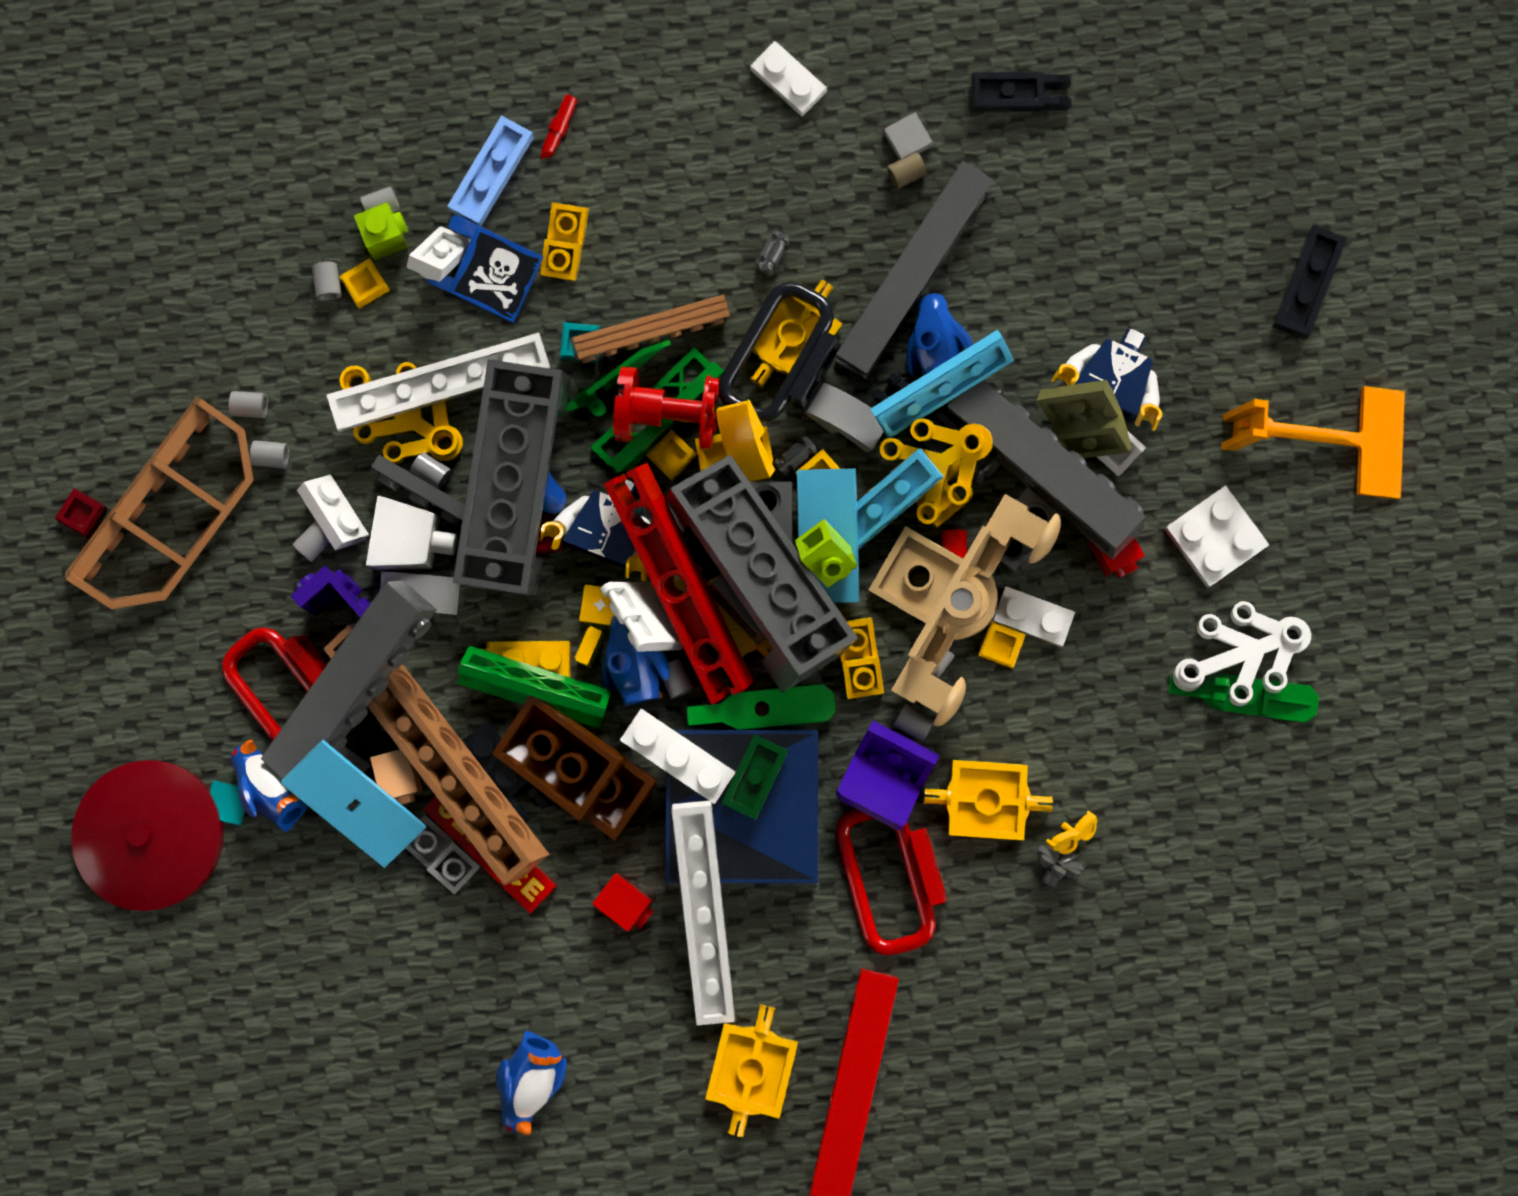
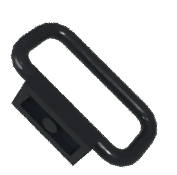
[719,282,840,423]

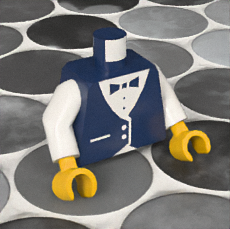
[1051,329,1162,431]
[538,480,651,582]

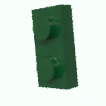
[721,734,789,820]

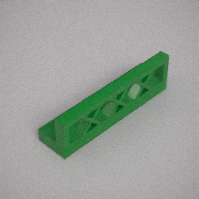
[590,347,724,476]
[457,646,611,729]

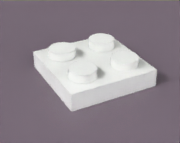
[1164,485,1269,588]

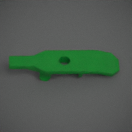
[557,339,671,419]
[1168,673,1319,723]
[686,684,836,730]

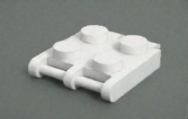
[600,582,683,652]

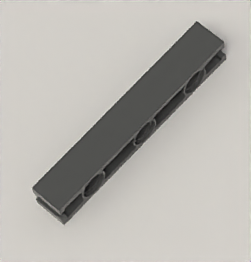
[835,161,994,382]

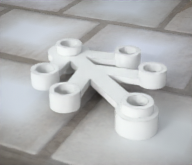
[1173,601,1311,706]

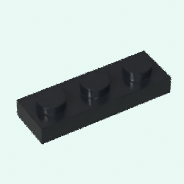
[1272,225,1347,340]

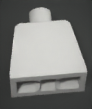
[366,496,458,571]

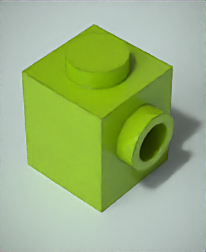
[354,202,409,261]
[795,519,858,588]

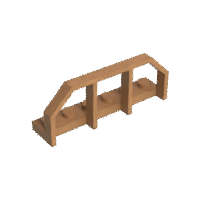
[65,396,253,609]

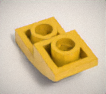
[540,202,589,281]
[716,400,775,482]
[840,617,884,699]

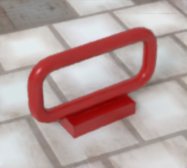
[222,627,328,742]
[835,808,948,956]

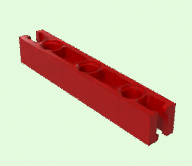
[604,463,754,705]
[808,968,899,1196]

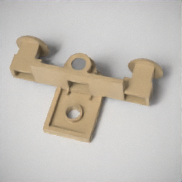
[869,494,1061,726]

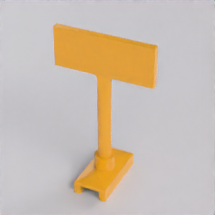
[1221,386,1405,499]

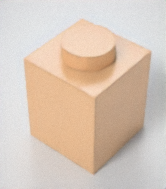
[370,749,424,805]

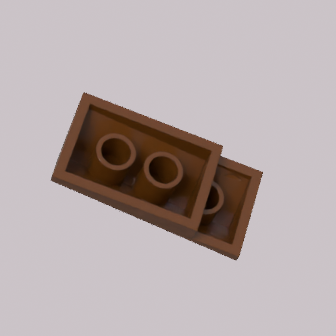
[492,696,657,841]

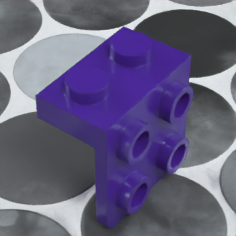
[290,566,372,618]
[836,720,940,830]

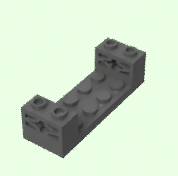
[453,359,571,595]
[665,455,858,693]

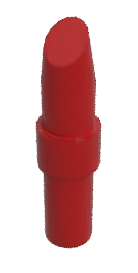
[540,94,578,159]

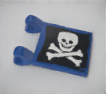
[425,215,544,323]

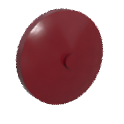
[71,760,224,911]

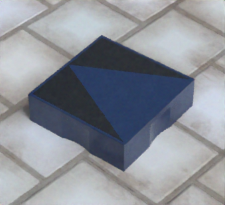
[665,730,818,883]

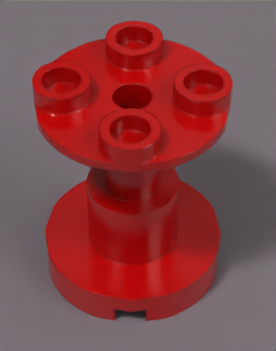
[613,366,719,450]

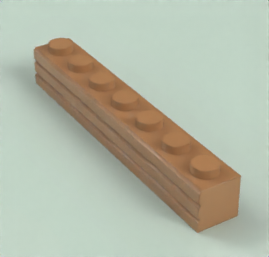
[569,295,730,363]

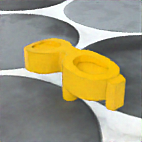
[1045,811,1098,854]

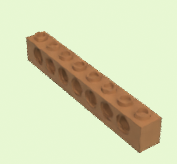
[324,624,550,885]

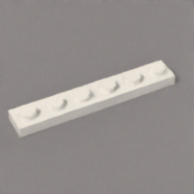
[326,333,550,432]
[672,801,735,1025]

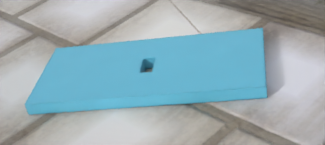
[797,468,860,603]
[281,739,426,868]

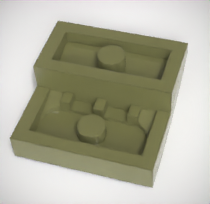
[1037,380,1131,458]

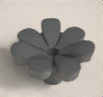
[1036,845,1084,887]

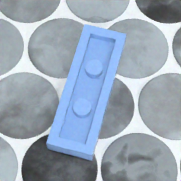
[447,116,534,226]

